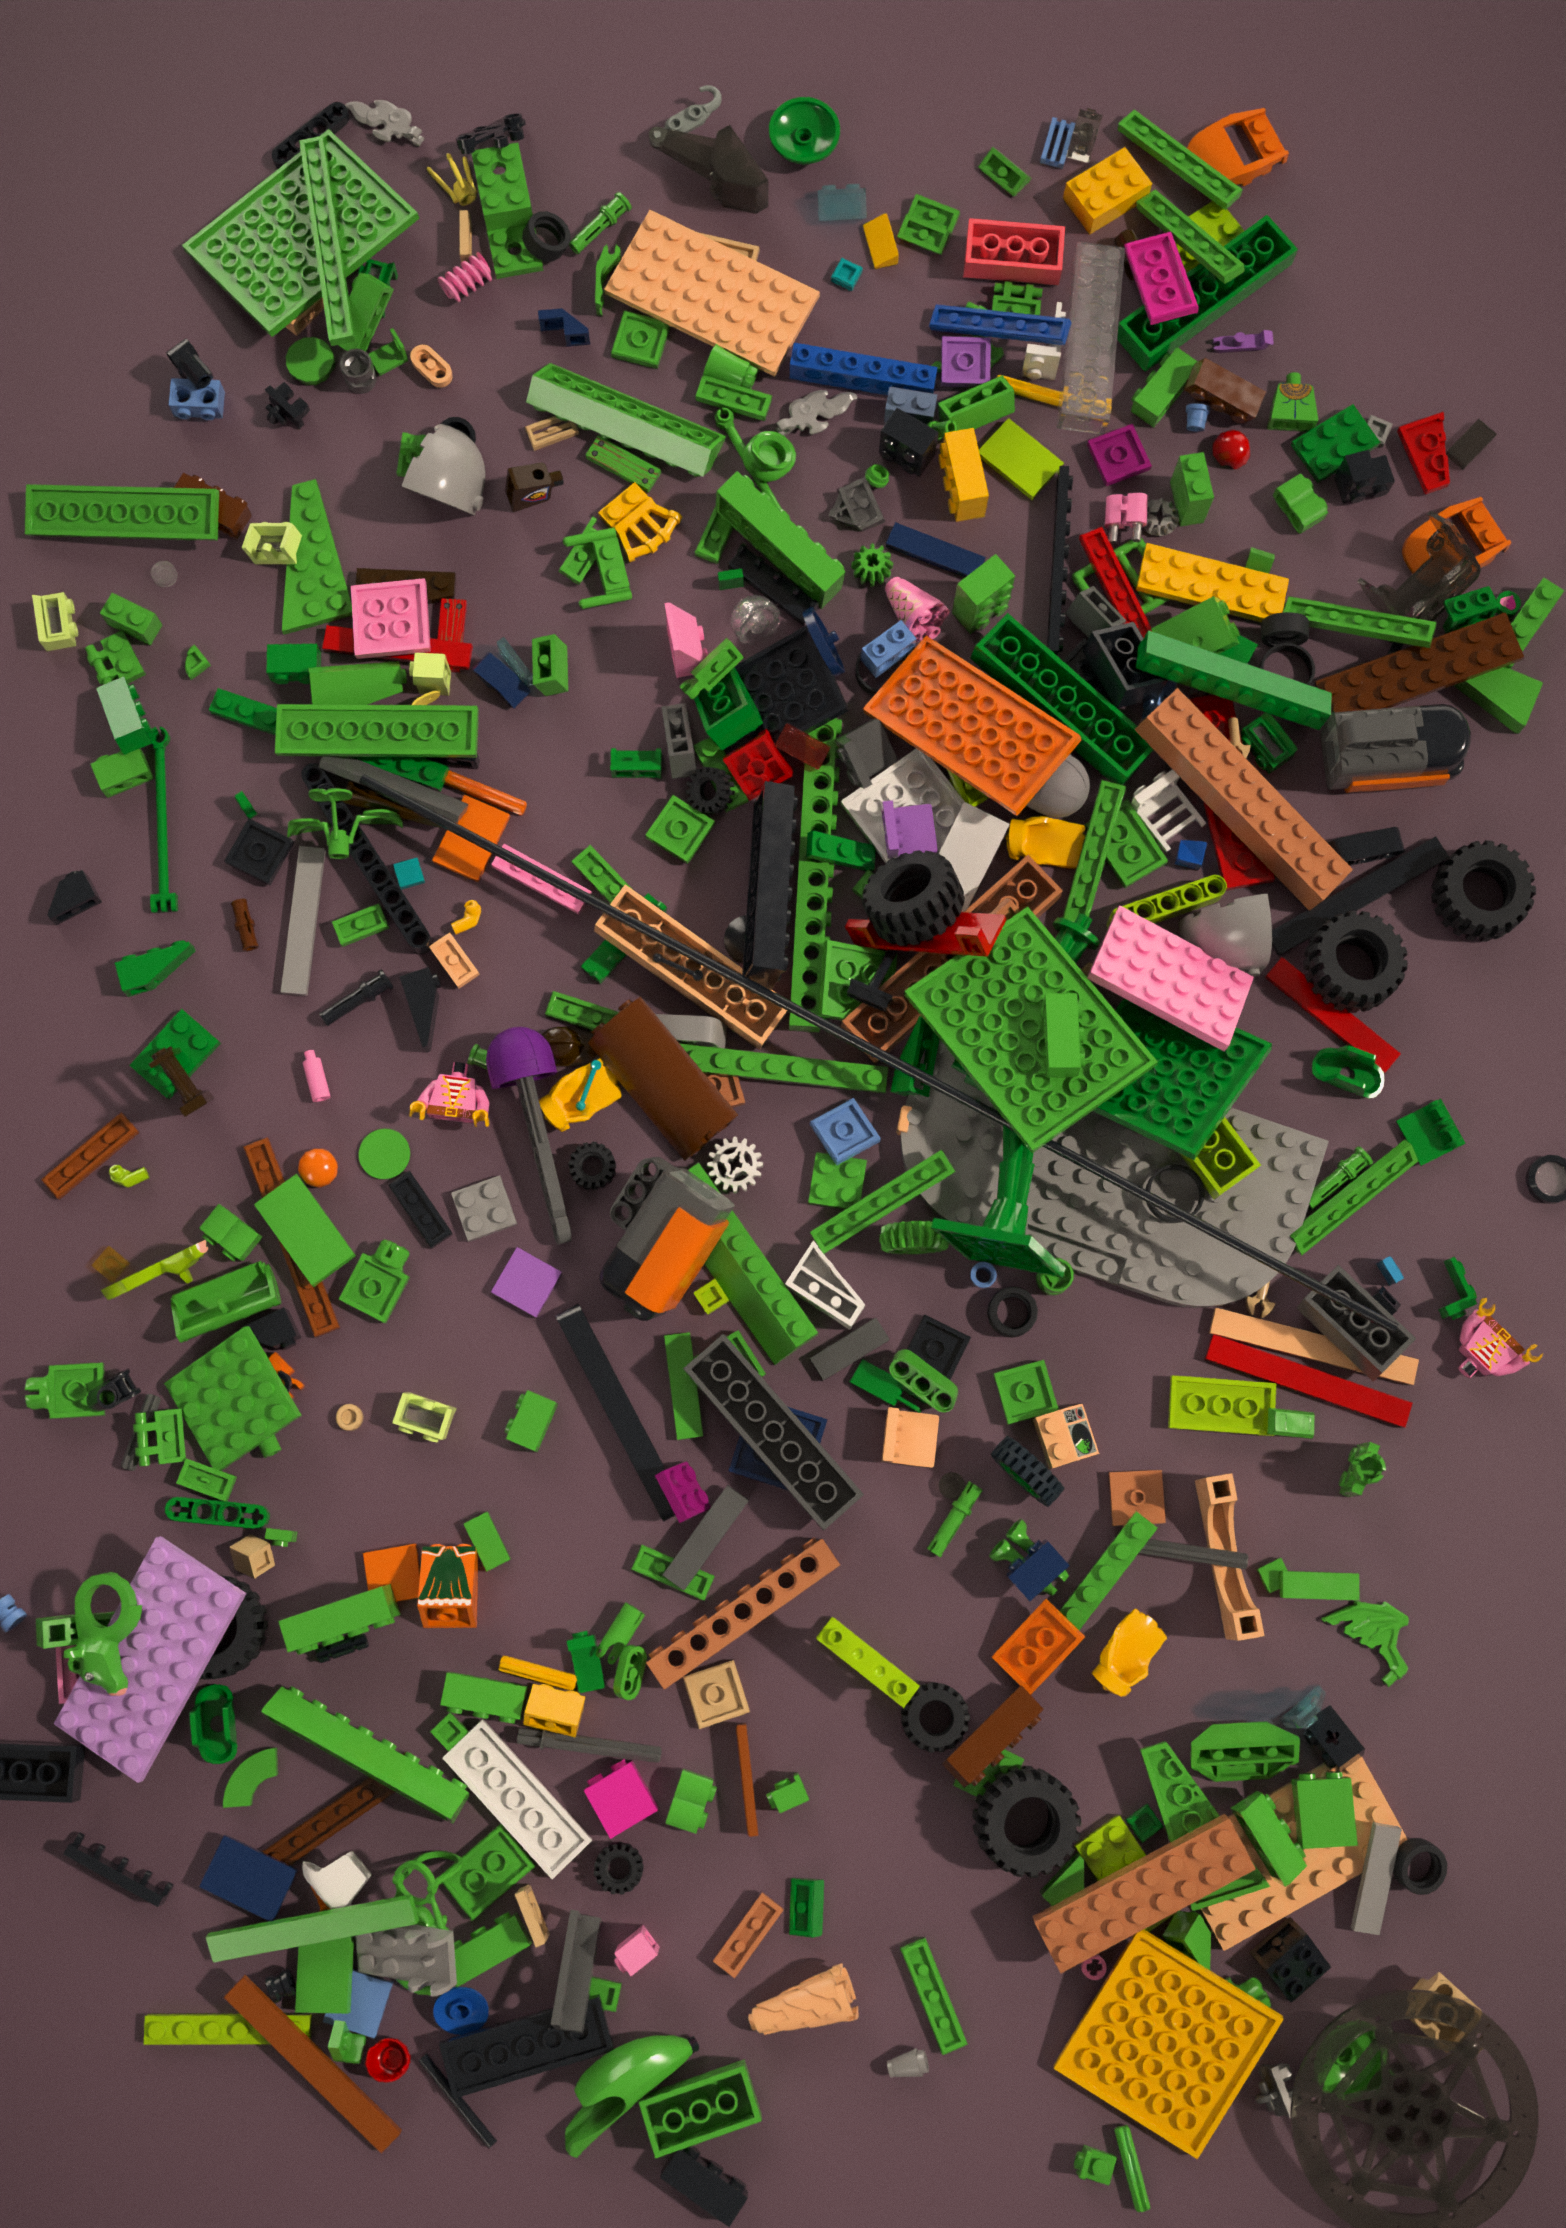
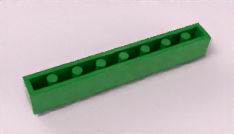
[1136,630,1332,730]

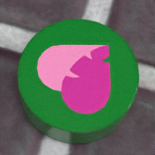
[1496,591,1521,617]

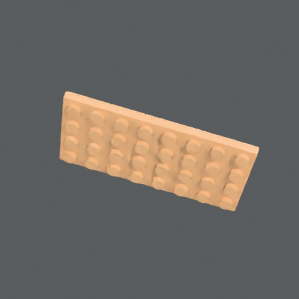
[604,210,820,377]
[1200,1757,1408,1951]

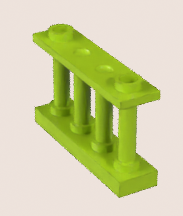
[816,1617,920,1708]

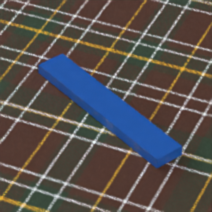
[929,304,1072,345]

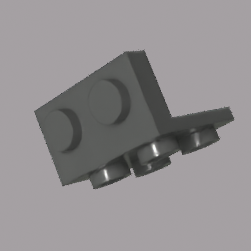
[834,718,897,789]

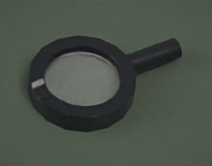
[1526,1155,1566,1204]

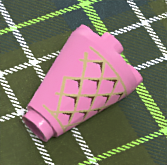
[885,577,950,642]

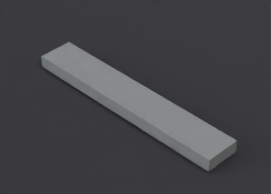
[281,846,326,996]

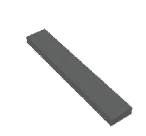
[319,756,468,823]

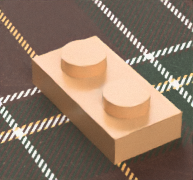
[429,932,480,989]

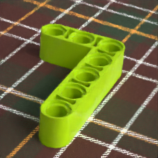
[1106,875,1227,929]

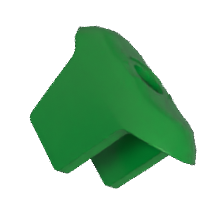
[1312,1045,1384,1098]
[189,1684,237,1764]

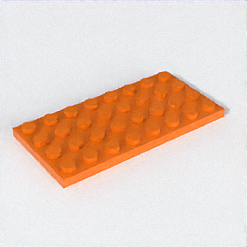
[863,635,1081,816]

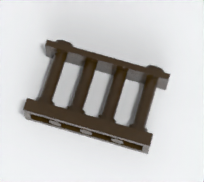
[149,1046,214,1117]

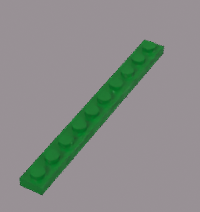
[209,688,449,792]

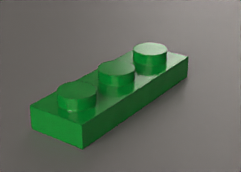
[806,831,876,871]

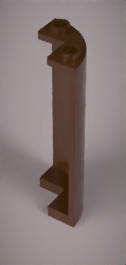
[588,996,738,1161]

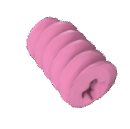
[438,252,492,302]

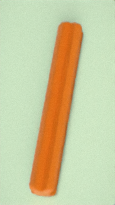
[444,770,527,815]

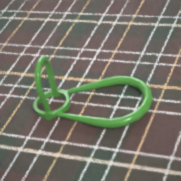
[392,1851,463,1995]

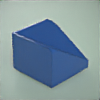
[1174,840,1207,870]

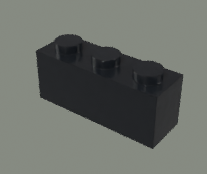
[660,2146,748,2227]

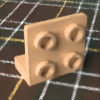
[881,1407,939,1468]

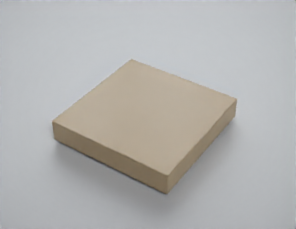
[683,1660,750,1729]
[515,1884,550,1947]

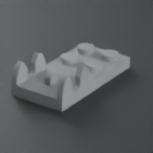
[356,1925,457,1996]

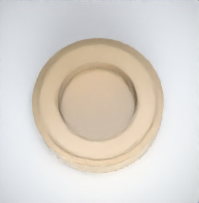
[336,1404,363,1431]

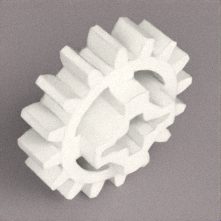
[707,1137,763,1194]

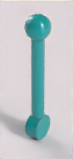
[575,1060,601,1111]

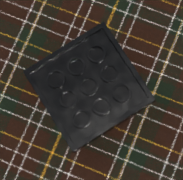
[735,625,849,750]

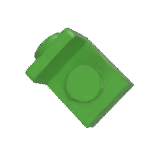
[328,2020,366,2064]
[1074,2145,1117,2185]

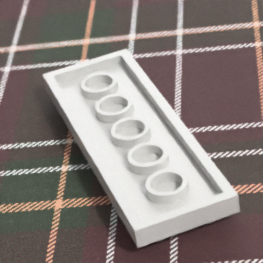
[443,1719,593,1879]

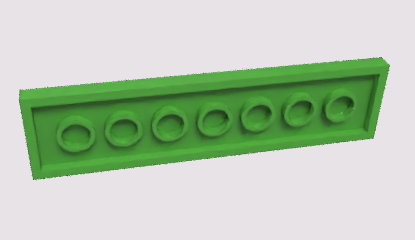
[25,484,219,541]
[275,704,479,758]

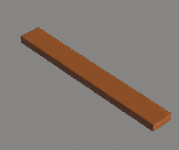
[243,1137,340,1338]
[224,1975,402,2153]

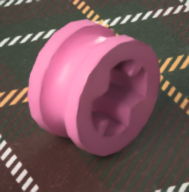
[1081,1955,1107,1980]

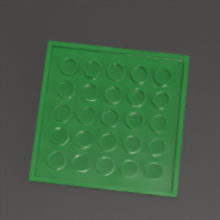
[1093,998,1272,1160]

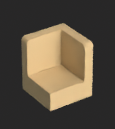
[229,1535,275,1579]

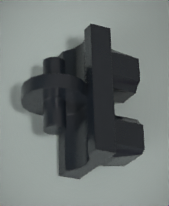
[265,382,310,429]

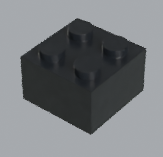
[879,408,938,477]

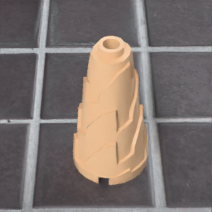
[748,1963,859,2035]

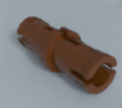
[231,899,259,952]

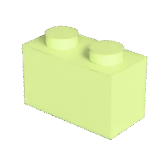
[409,653,451,696]

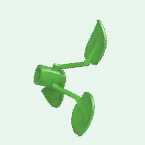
[287,788,403,859]

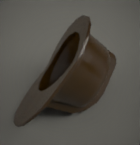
[541,1027,596,1067]

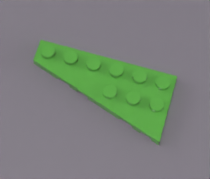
[282,479,352,635]
[1140,1741,1271,1911]

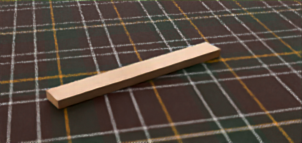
[1209,1308,1419,1385]

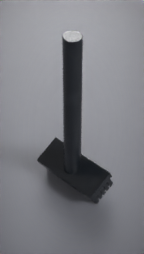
[847,949,898,1012]

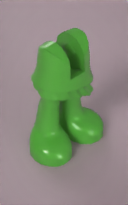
[989,1518,1069,1596]

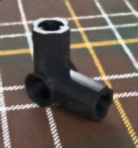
[166,338,213,389]

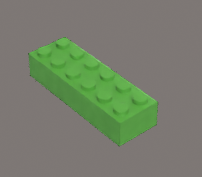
[715,471,846,609]

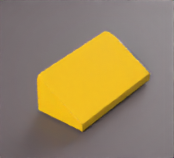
[863,213,899,269]

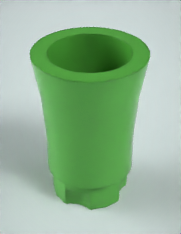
[703,344,759,389]

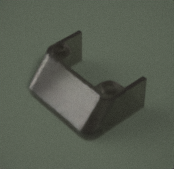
[1357,510,1481,621]

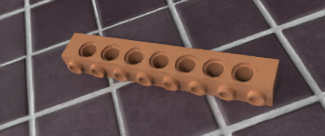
[646,1537,840,1690]

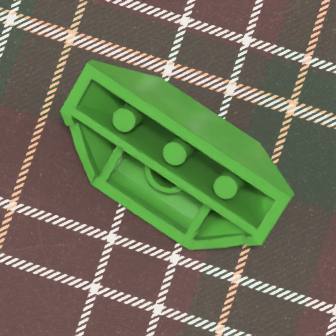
[1190,1721,1300,1782]

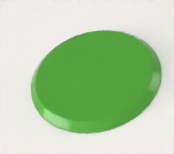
[359,1129,410,1179]

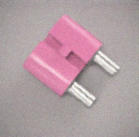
[1105,493,1148,544]

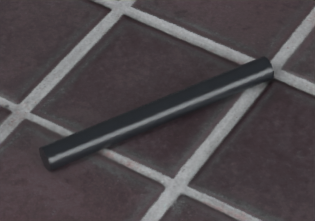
[418,2053,497,2148]

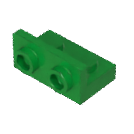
[1443,586,1499,634]

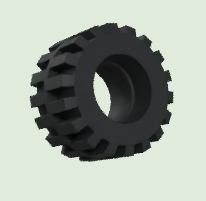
[901,1682,970,1753]

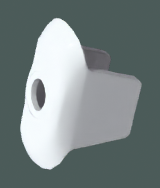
[302,1851,372,1910]

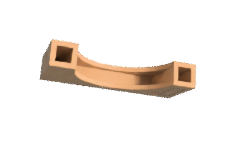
[1195,1473,1264,1641]

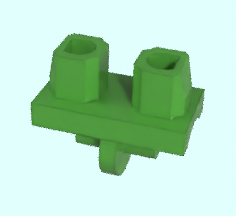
[397,432,426,477]

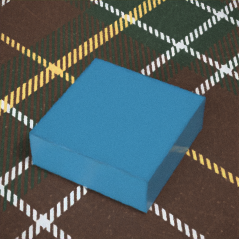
[1376,1256,1404,1286]

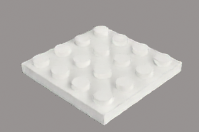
[841,749,965,864]

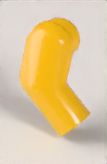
[451,900,481,935]

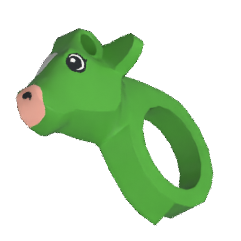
[63,1572,142,1696]

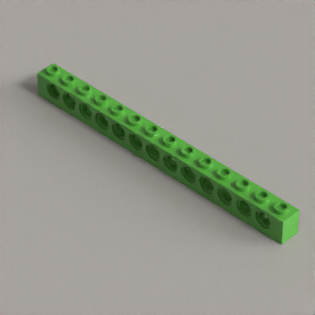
[789,718,842,1032]

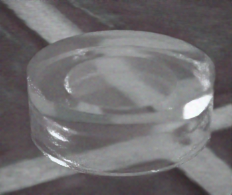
[151,561,178,587]

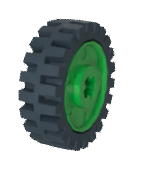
[990,1436,1064,1507]

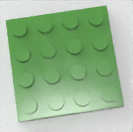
[164,1326,302,1471]

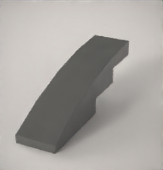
[663,1485,749,1591]

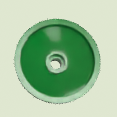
[769,97,840,164]

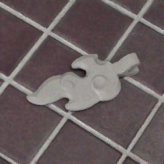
[345,100,424,147]
[776,390,858,436]

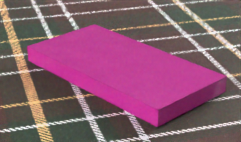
[1124,232,1198,325]

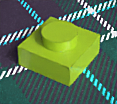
[693,1279,729,1315]

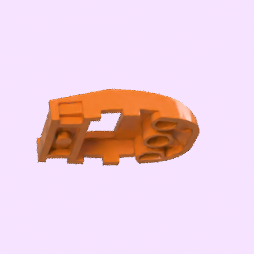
[1187,108,1289,186]
[1402,497,1511,588]

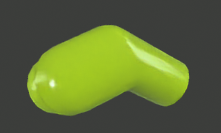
[109,1165,150,1187]

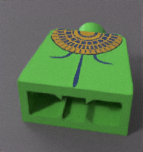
[1267,372,1318,432]

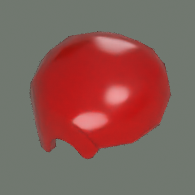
[1213,430,1250,469]
[365,2038,411,2083]

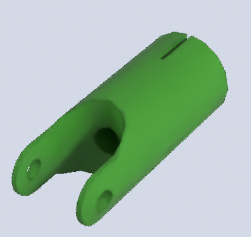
[595,1602,645,1664]

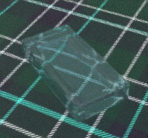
[497,637,533,688]

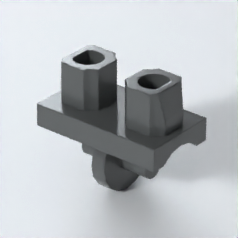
[1255,2063,1303,2118]

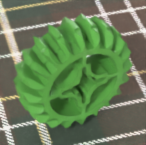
[880,1221,949,1254]

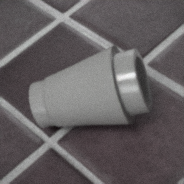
[887,2048,929,2078]

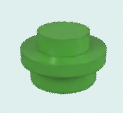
[865,464,889,488]

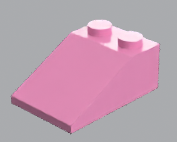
[664,603,708,678]

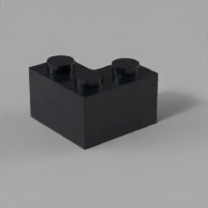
[1334,450,1395,503]

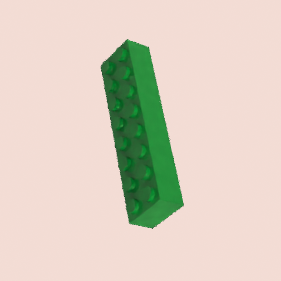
[1115,215,1298,372]
[970,613,1154,785]

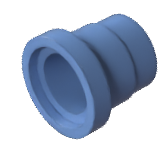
[1185,403,1210,432]
[970,1262,997,1288]

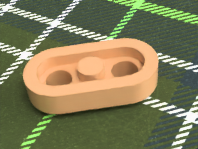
[410,345,453,388]

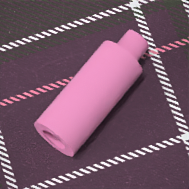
[302,1050,331,1102]

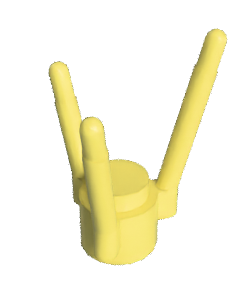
[426,153,478,206]

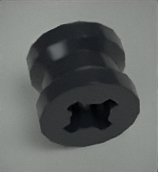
[265,1968,296,2003]

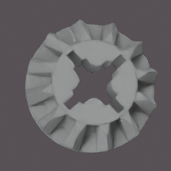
[1143,498,1179,536]

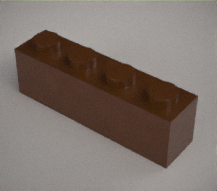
[942,1685,1044,1788]

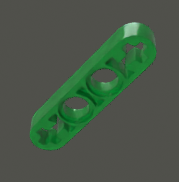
[165,1497,270,1529]

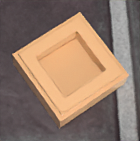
[896,1105,912,1135]

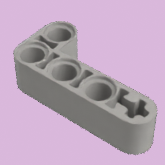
[655,1014,728,1049]

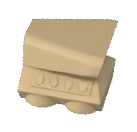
[1404,1972,1482,2053]

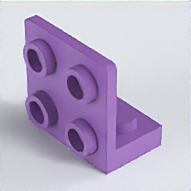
[881,800,938,859]

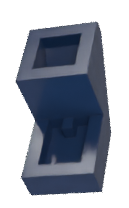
[538,308,590,347]
[472,652,531,709]

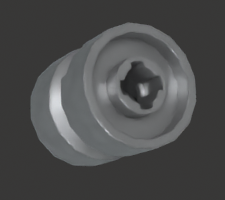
[340,348,377,394]

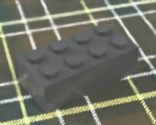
[1296,1265,1416,1381]

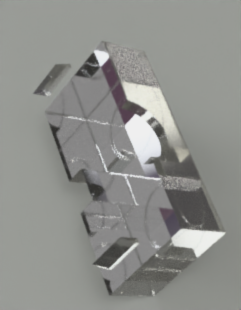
[1066,108,1103,163]

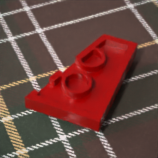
[1397,412,1450,495]

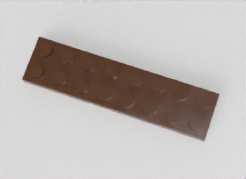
[1314,612,1524,714]

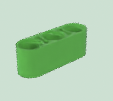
[889,1349,958,1413]

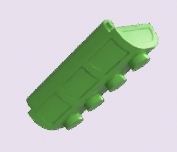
[171,1261,281,1343]

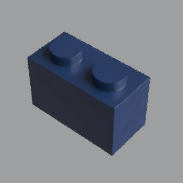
[1006,1539,1070,1601]

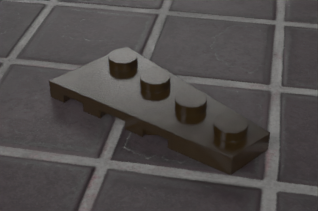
[356,568,456,604]
[343,780,442,828]

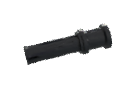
[319,969,394,1026]

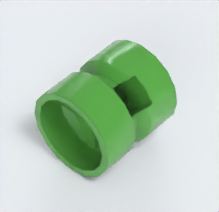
[1036,1258,1074,1296]

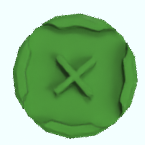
[286,337,335,385]

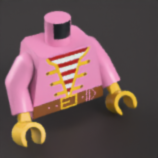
[409,1062,490,1127]
[1458,1298,1543,1378]

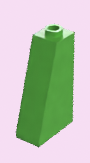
[308,661,407,705]
[1453,667,1543,734]

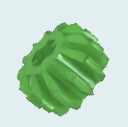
[851,543,893,587]

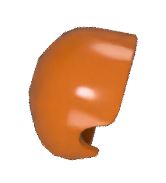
[298,1148,338,1188]

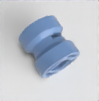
[0,1594,27,1632]

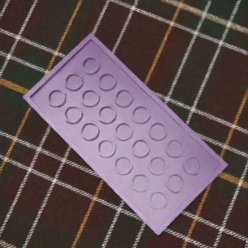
[54,1536,247,1783]

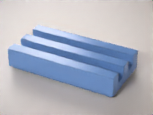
[1040,117,1075,169]

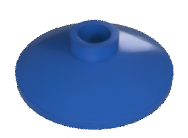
[433,1987,489,2035]

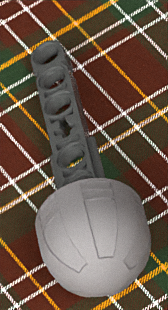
[1026,754,1090,818]

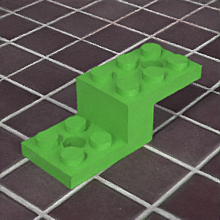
[471,142,544,279]

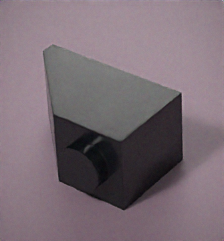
[47,870,102,925]
[236,1307,301,1351]

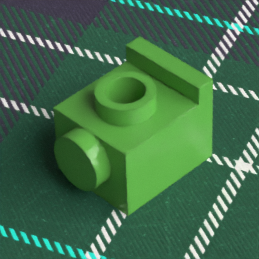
[766,1773,809,1813]

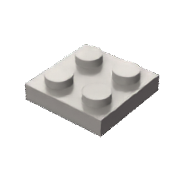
[451,1175,518,1242]

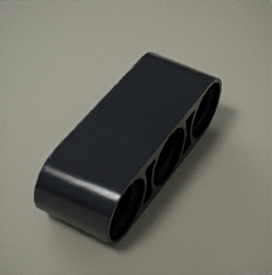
[1328,827,1405,866]

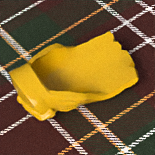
[1006,816,1086,868]
[539,1058,622,1132]
[1092,1609,1167,1697]

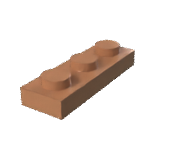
[713,1892,784,1978]

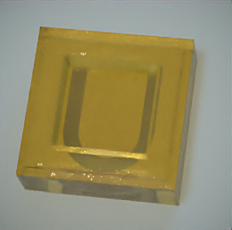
[91,1246,130,1283]

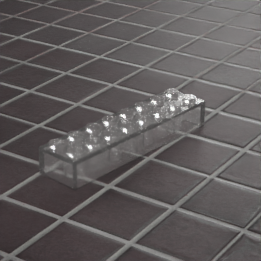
[1057,241,1125,434]

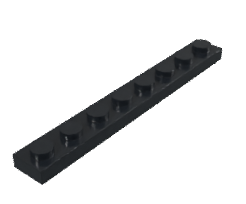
[1047,466,1073,655]

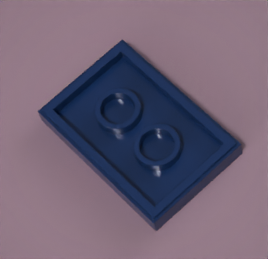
[199,1835,298,1921]

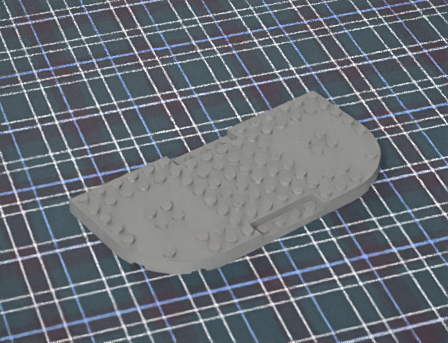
[900,1039,1329,1308]

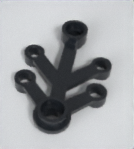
[456,113,526,154]

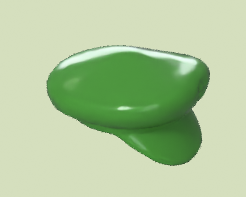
[743,431,796,482]

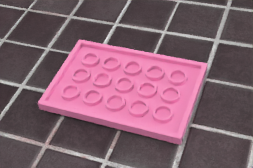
[1087,905,1254,1051]

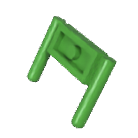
[563,528,632,609]

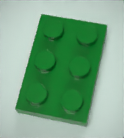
[1291,404,1380,484]
[129,1009,221,1100]

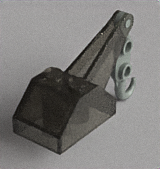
[649,85,768,214]

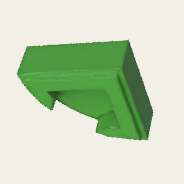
[185,644,211,680]

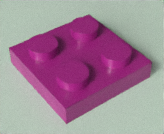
[1087,424,1152,486]
[655,1461,711,1523]

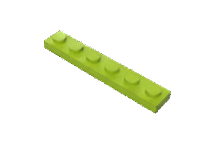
[144,2013,312,2045]

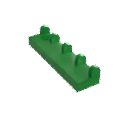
[581,893,667,984]

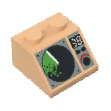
[1032,1404,1099,1470]

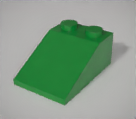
[694,667,763,750]

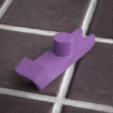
[1212,330,1274,353]

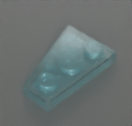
[1279,1685,1326,1729]

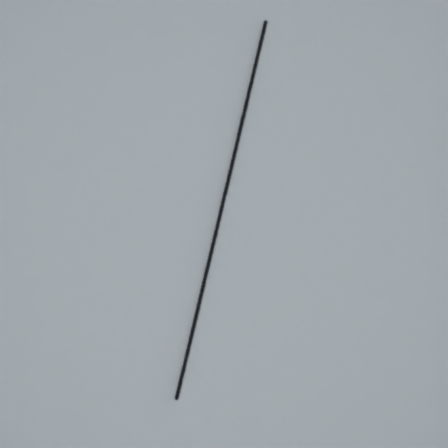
[359,774,1398,1333]

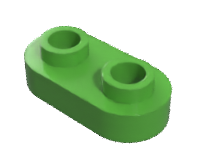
[613,1645,647,1700]

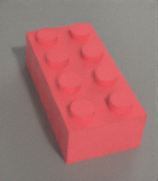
[963,218,1065,286]

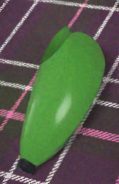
[565,2035,699,2158]

